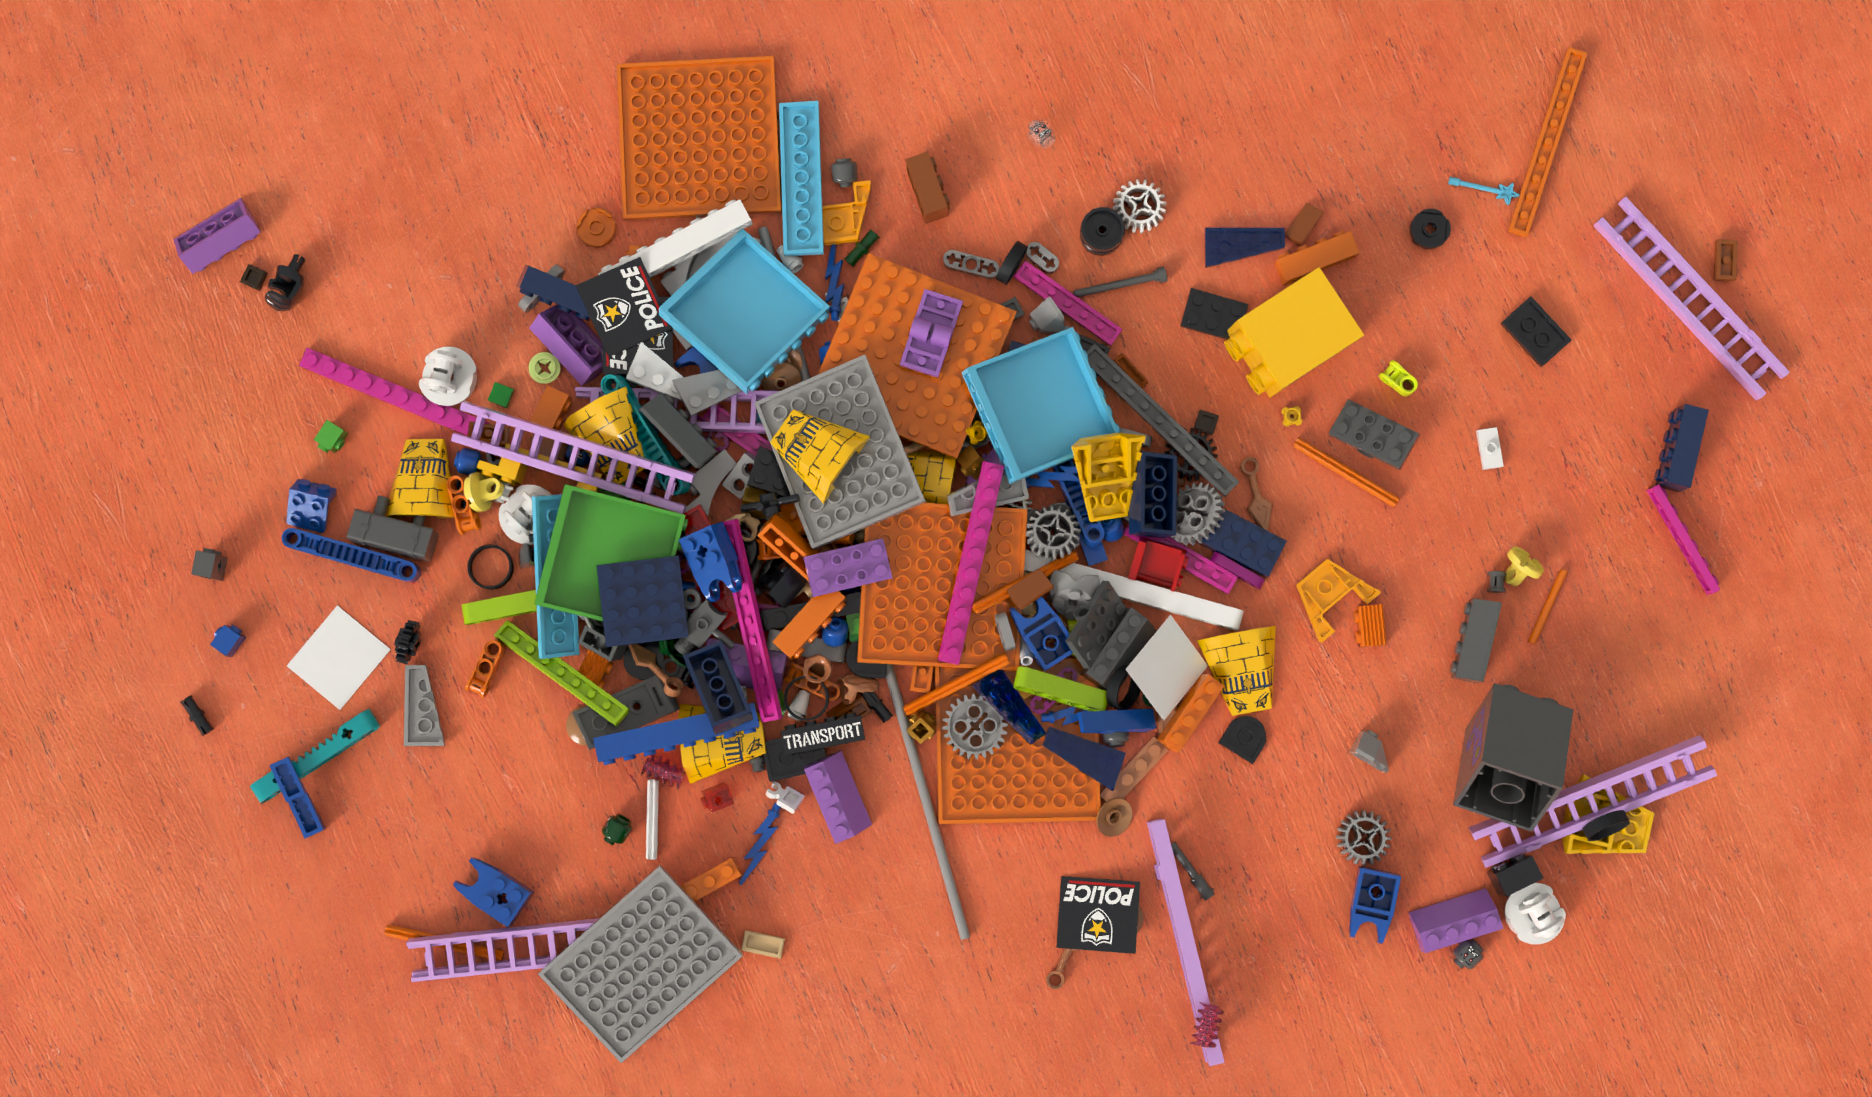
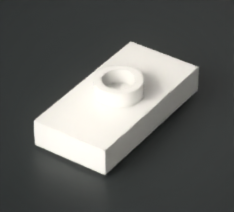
[1476,427,1504,470]

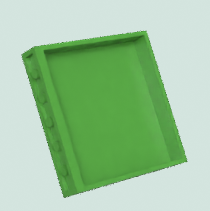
[534,484,688,621]

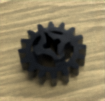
[394,620,421,664]

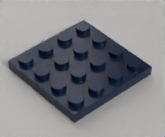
[596,555,688,647]

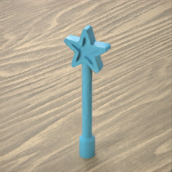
[1448,177,1519,205]

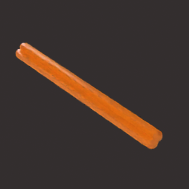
[1293,437,1400,507]
[972,551,1079,613]
[903,654,1011,715]
[384,925,504,961]

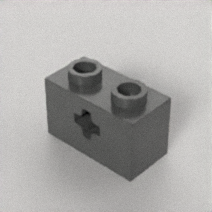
[191,548,228,581]
[578,625,627,662]

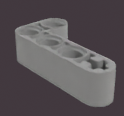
[766,629,848,663]

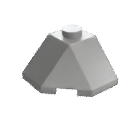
[1028,297,1070,335]
[1349,730,1389,773]

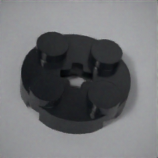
[1410,209,1451,249]

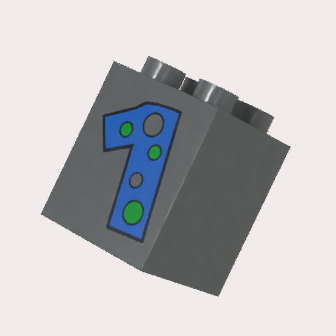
[1453,683,1573,832]

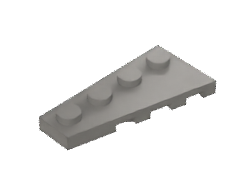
[672,370,762,417]
[947,470,1029,516]
[404,665,446,746]

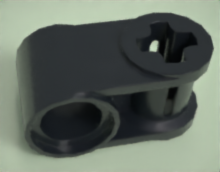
[661,658,694,689]

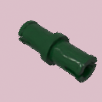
[844,229,880,267]

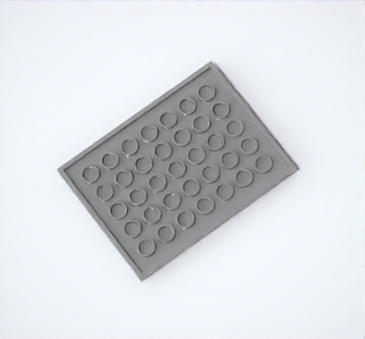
[754,355,926,550]
[538,865,743,1063]

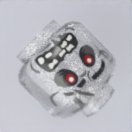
[1027,119,1056,149]

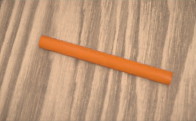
[1528,569,1568,645]

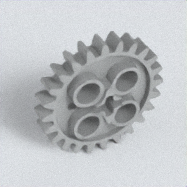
[1171,482,1225,545]
[942,693,1008,759]

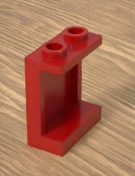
[1128,537,1189,592]

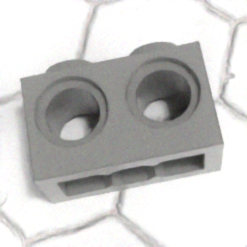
[722,451,756,499]

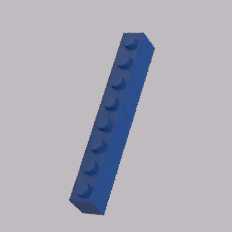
[593,703,760,765]

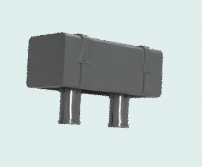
[347,496,439,563]

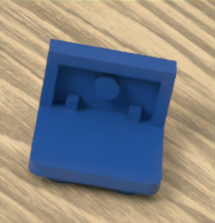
[286,479,337,533]

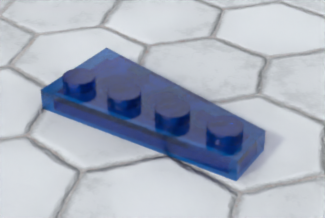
[1205,228,1285,268]
[972,670,1047,745]
[1042,727,1126,791]

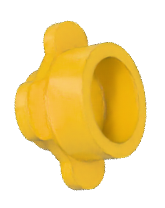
[1281,406,1302,427]
[966,421,987,445]

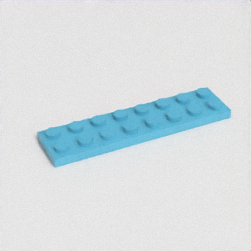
[779,101,824,257]
[532,494,579,659]

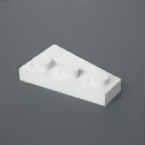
[626,342,683,402]

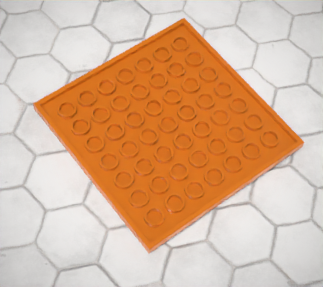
[617,56,782,220]
[818,253,1017,459]
[857,503,1027,671]
[935,659,1101,824]

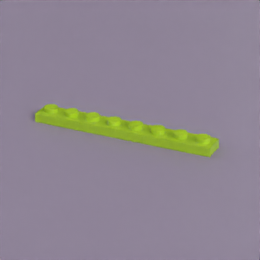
[494,620,630,727]

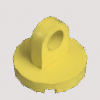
[464,472,504,513]
[1504,547,1544,586]

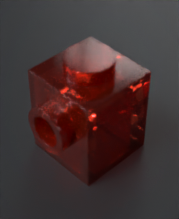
[700,782,734,813]

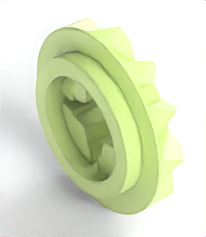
[529,352,561,384]

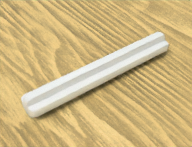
[646,779,659,860]

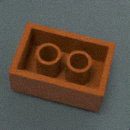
[905,152,950,224]

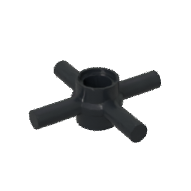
[740,491,800,515]

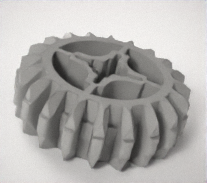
[1026,505,1081,560]
[1336,810,1392,865]

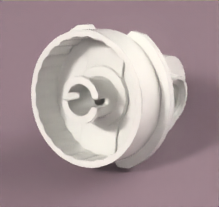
[419,347,477,406]
[499,485,552,545]
[1504,883,1566,944]

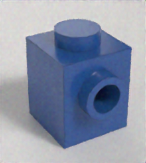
[210,624,246,657]

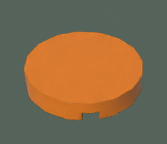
[576,208,616,248]

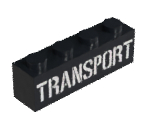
[781,713,865,755]

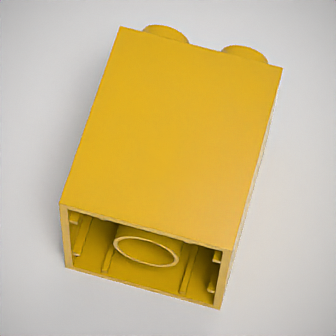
[1224,267,1364,398]

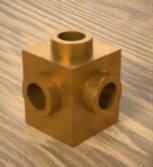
[906,709,937,744]

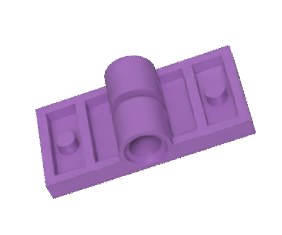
[900,289,963,378]
[803,538,892,597]

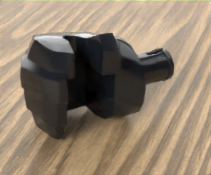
[265,254,306,311]

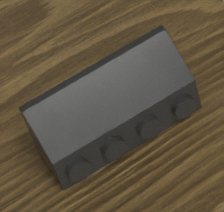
[639,393,719,468]
[1450,599,1502,684]
[1080,607,1157,691]

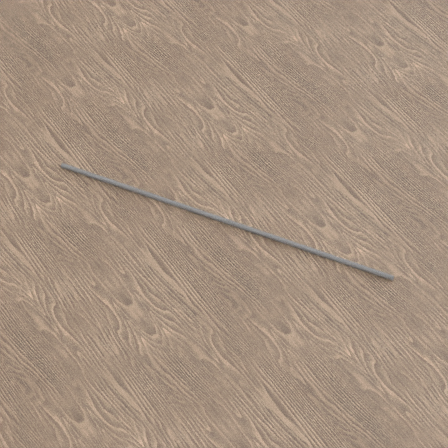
[758,227,970,940]

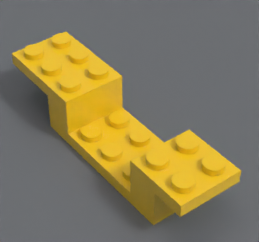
[477,443,606,494]

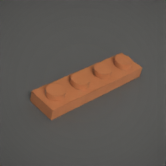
[1100,736,1169,802]

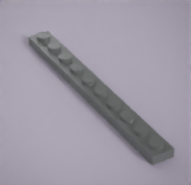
[1086,344,1239,497]

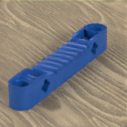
[1051,459,1104,548]
[281,528,421,582]

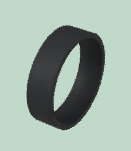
[996,241,1028,285]
[467,545,514,590]
[1106,665,1140,710]
[784,676,829,721]
[1582,810,1630,841]

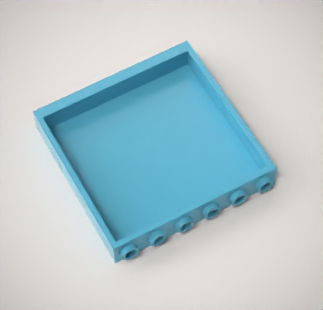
[659,228,830,394]
[962,327,1120,484]

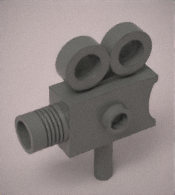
[674,588,735,655]

